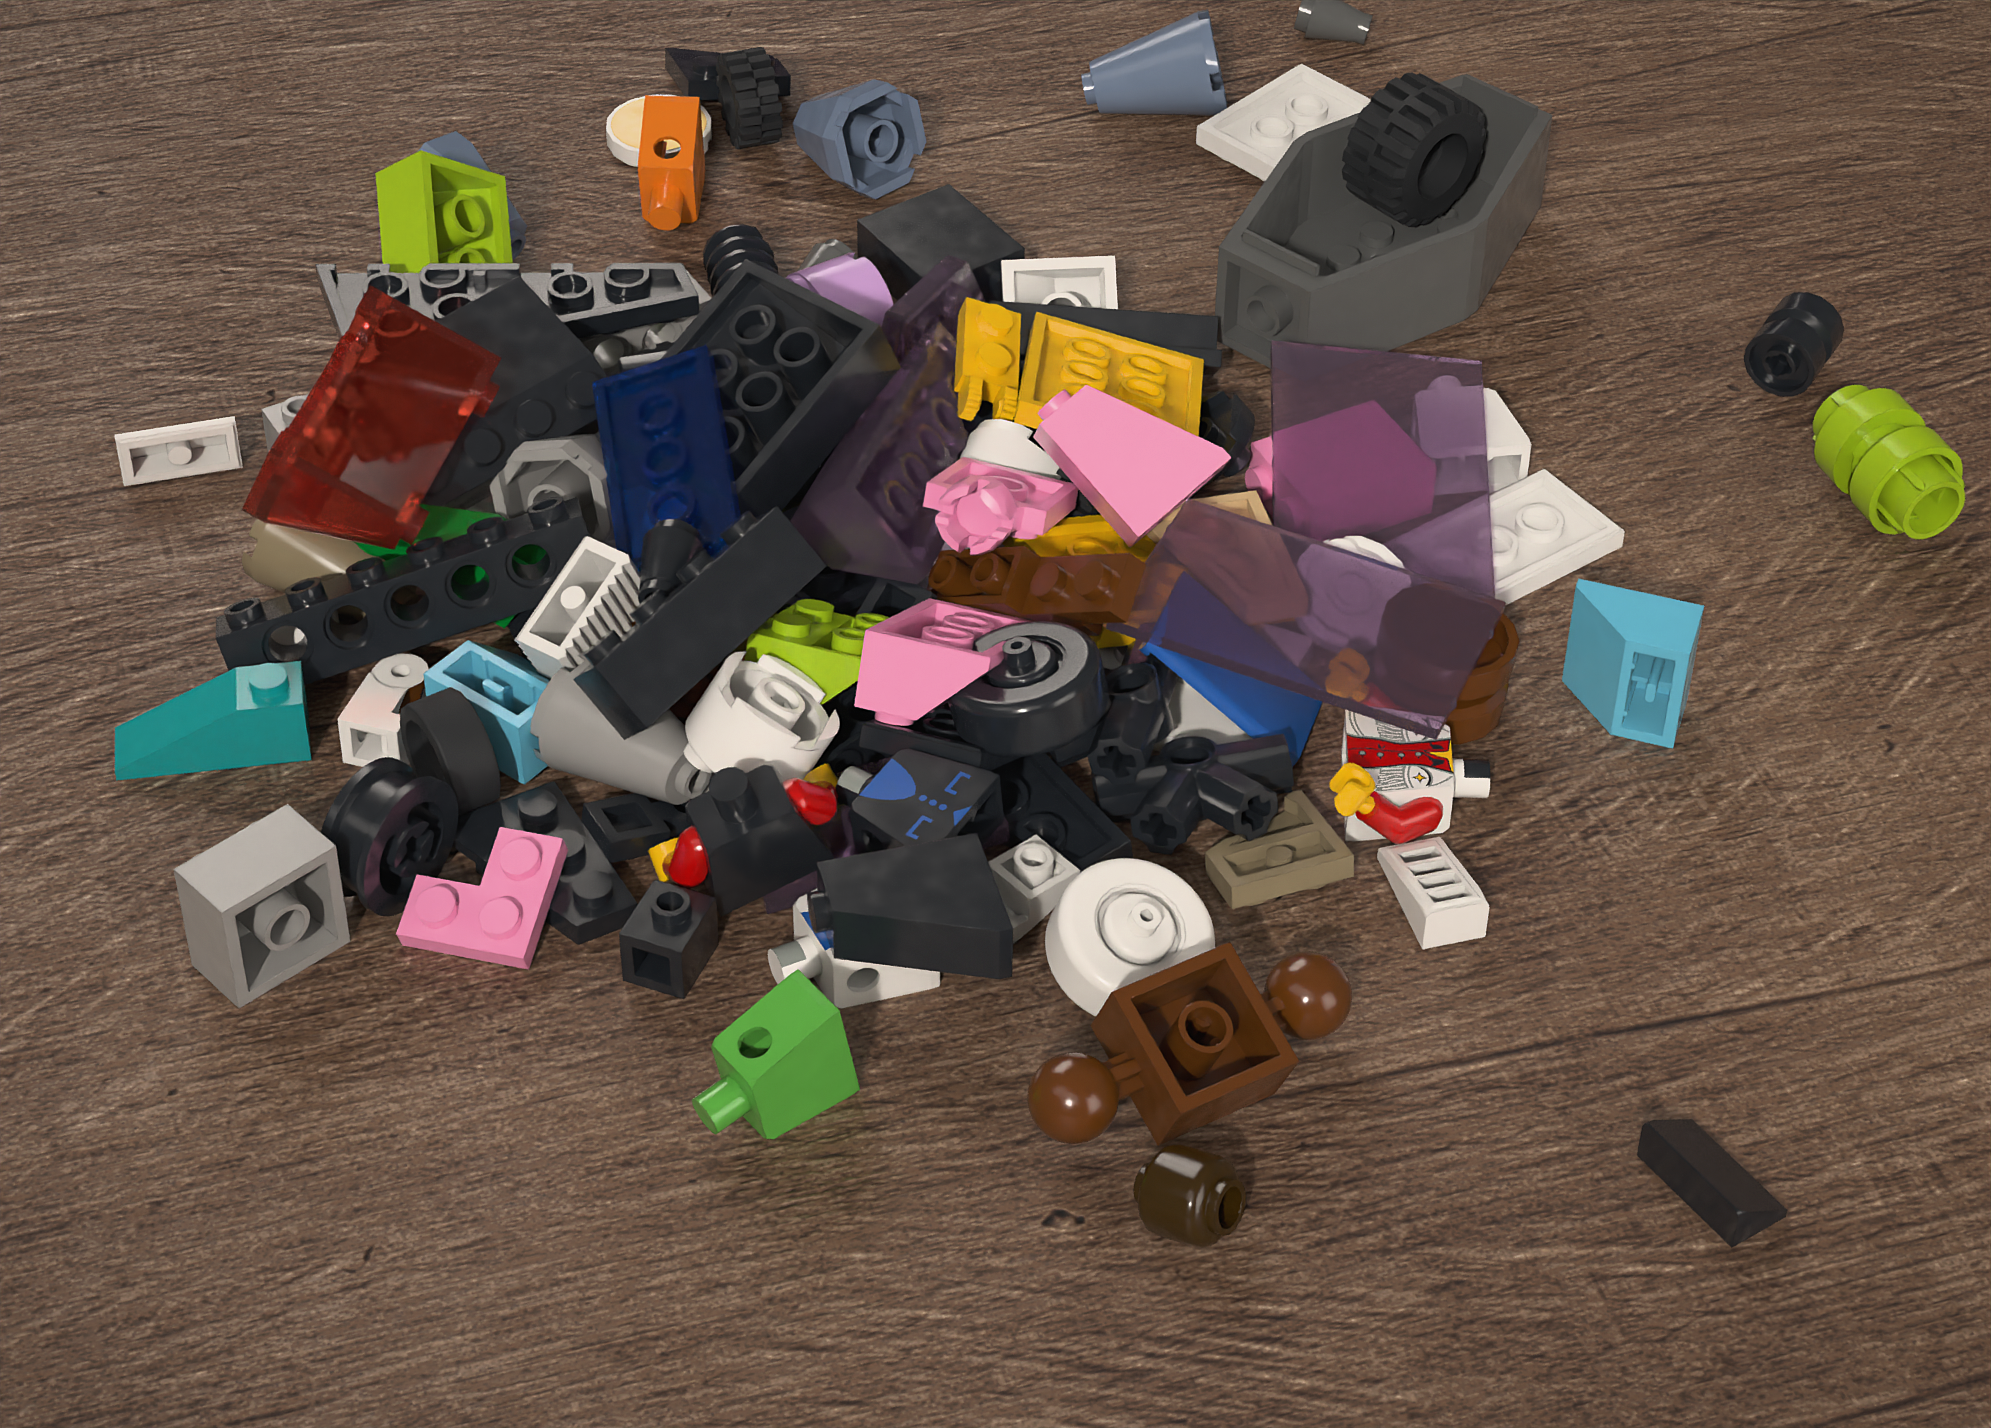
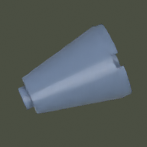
[1081,9,1227,116]

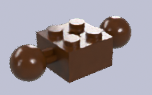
[1027,942,1352,1146]

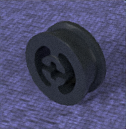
[321,757,458,917]

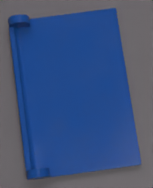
[1138,576,1324,767]

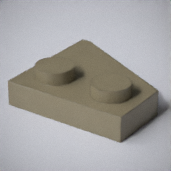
[1205,789,1354,909]

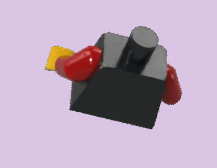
[648,763,838,917]

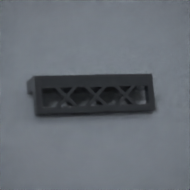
[989,301,1222,376]

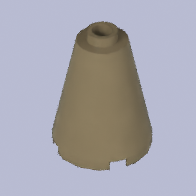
[242,473,418,621]

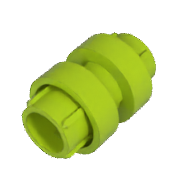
[1813,385,1966,539]

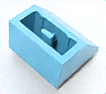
[1562,578,1704,749]
[423,640,550,785]

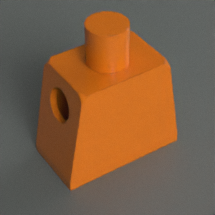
[638,95,706,231]

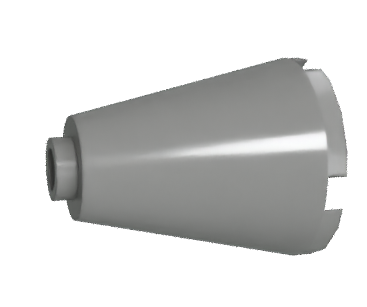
[530,651,712,805]

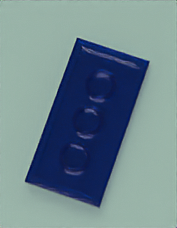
[592,345,741,573]

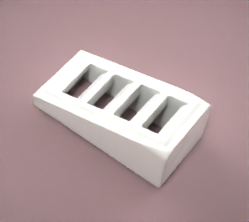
[1377,837,1489,949]

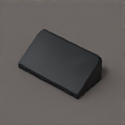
[1637,1119,1787,1248]

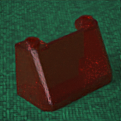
[242,285,502,550]

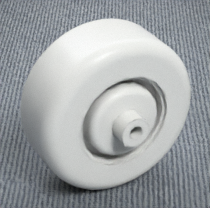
[1045,858,1215,1017]

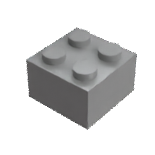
[174,804,350,1008]

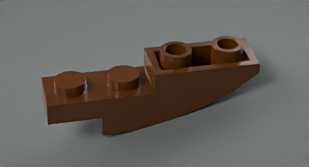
[926,546,1147,636]

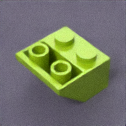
[745,599,889,705]

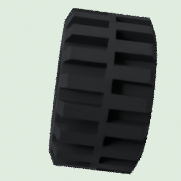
[1342,72,1486,227]

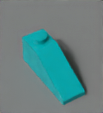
[115,661,312,781]

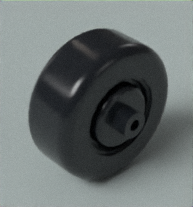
[948,621,1109,757]

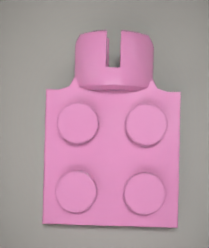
[923,457,1079,556]

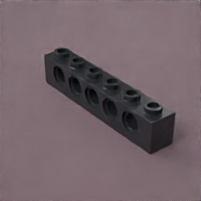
[216,497,591,685]

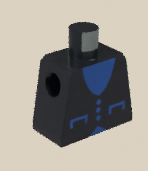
[835,748,1005,854]

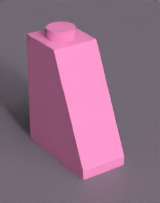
[1033,385,1231,548]

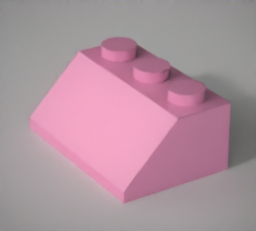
[854,598,1032,726]

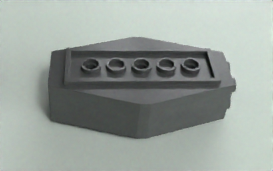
[1215,74,1553,385]

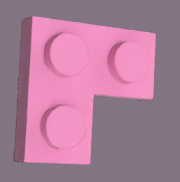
[396,827,568,970]

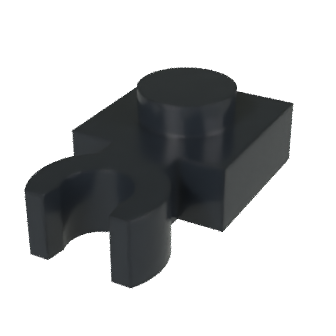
[581,793,691,863]

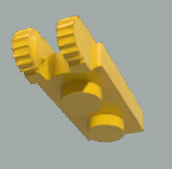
[954,297,1021,422]

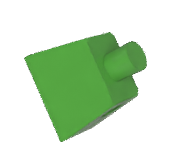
[692,969,860,1139]

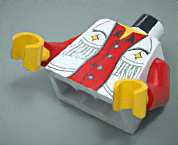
[1324,653,1490,844]

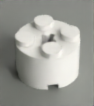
[683,652,840,780]

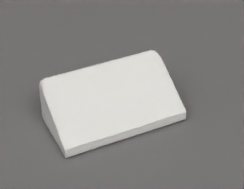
[115,416,243,486]

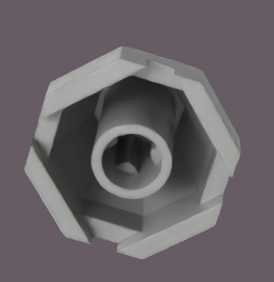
[490,434,629,543]

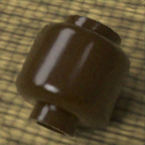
[1133,1145,1246,1248]

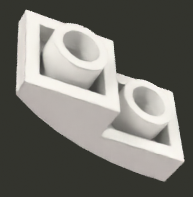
[988,835,1080,944]

